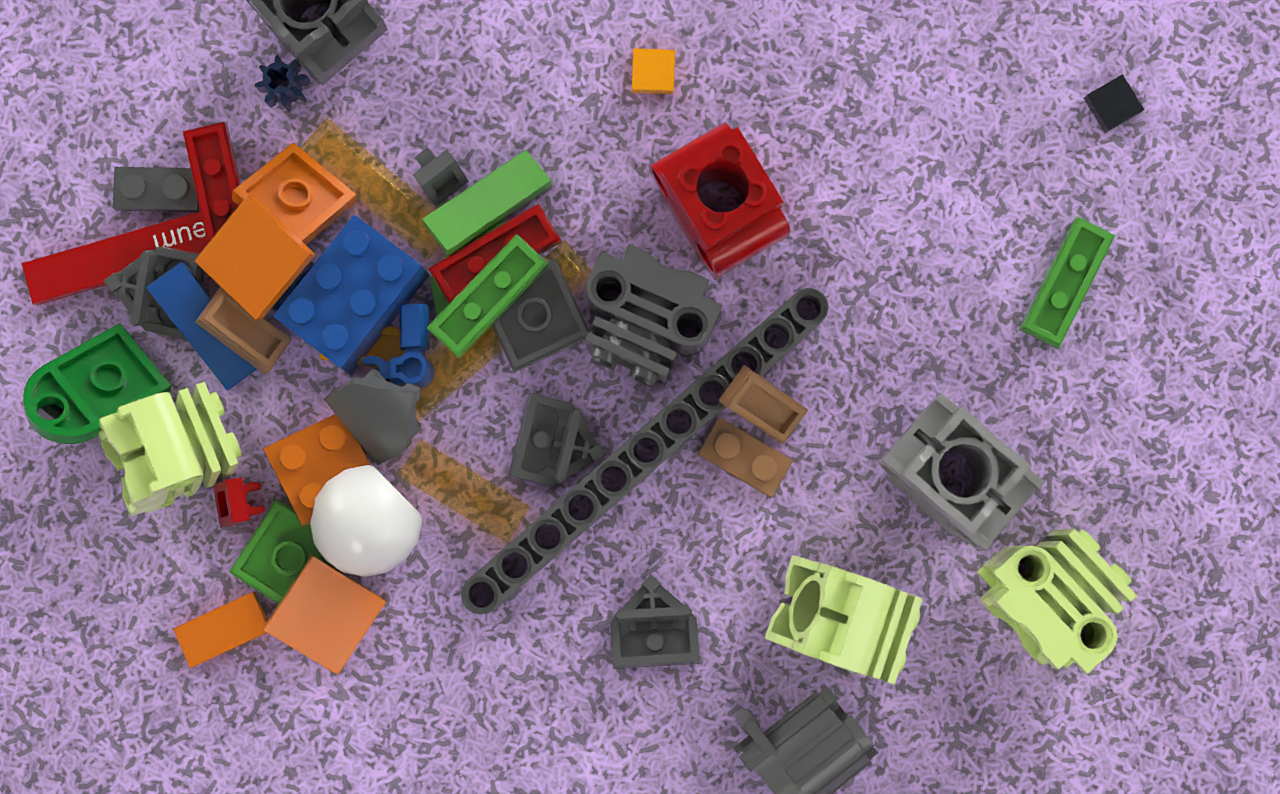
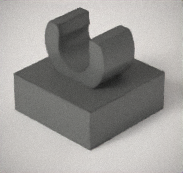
[413,147,469,206]

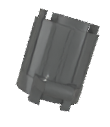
[733,687,878,794]

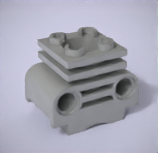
[879,393,1045,550]

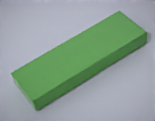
[422,150,551,256]
[1019,216,1115,349]
[427,234,549,359]

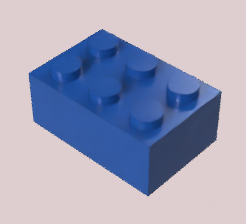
[273,214,430,375]

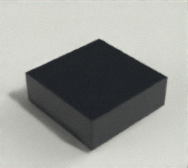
[1083,74,1145,134]

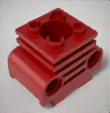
[650,122,790,280]

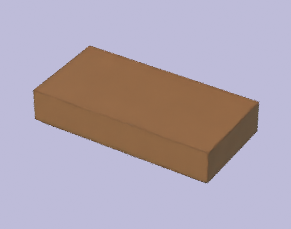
[195,287,292,374]
[719,365,808,444]

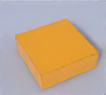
[632,48,675,95]

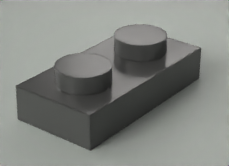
[112,167,200,212]

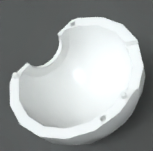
[310,465,423,577]

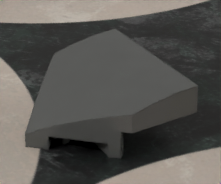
[104,246,203,339]
[324,369,421,465]
[508,393,606,486]
[610,574,700,669]

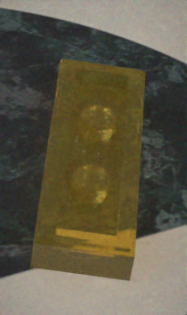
[398,439,530,543]

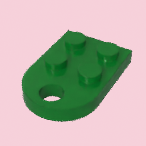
[23,323,171,444]

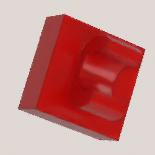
[213,477,265,528]

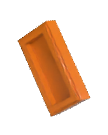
[173,591,268,668]

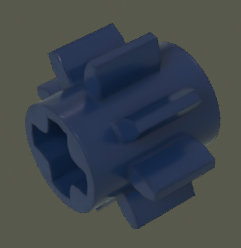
[255,55,311,112]

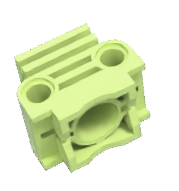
[98,382,242,517]
[977,529,1137,674]
[765,555,923,685]

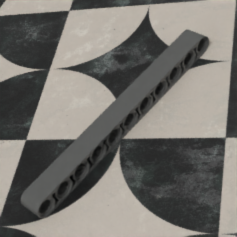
[461,288,829,615]

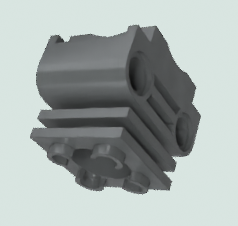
[246,0,388,86]
[585,244,723,388]

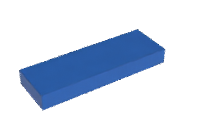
[146,261,257,391]

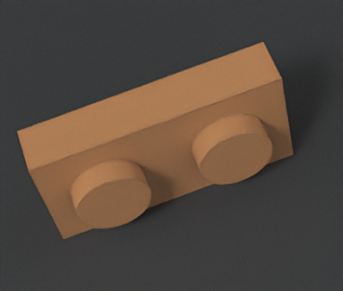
[697,417,793,498]

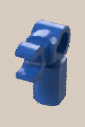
[362,303,435,388]

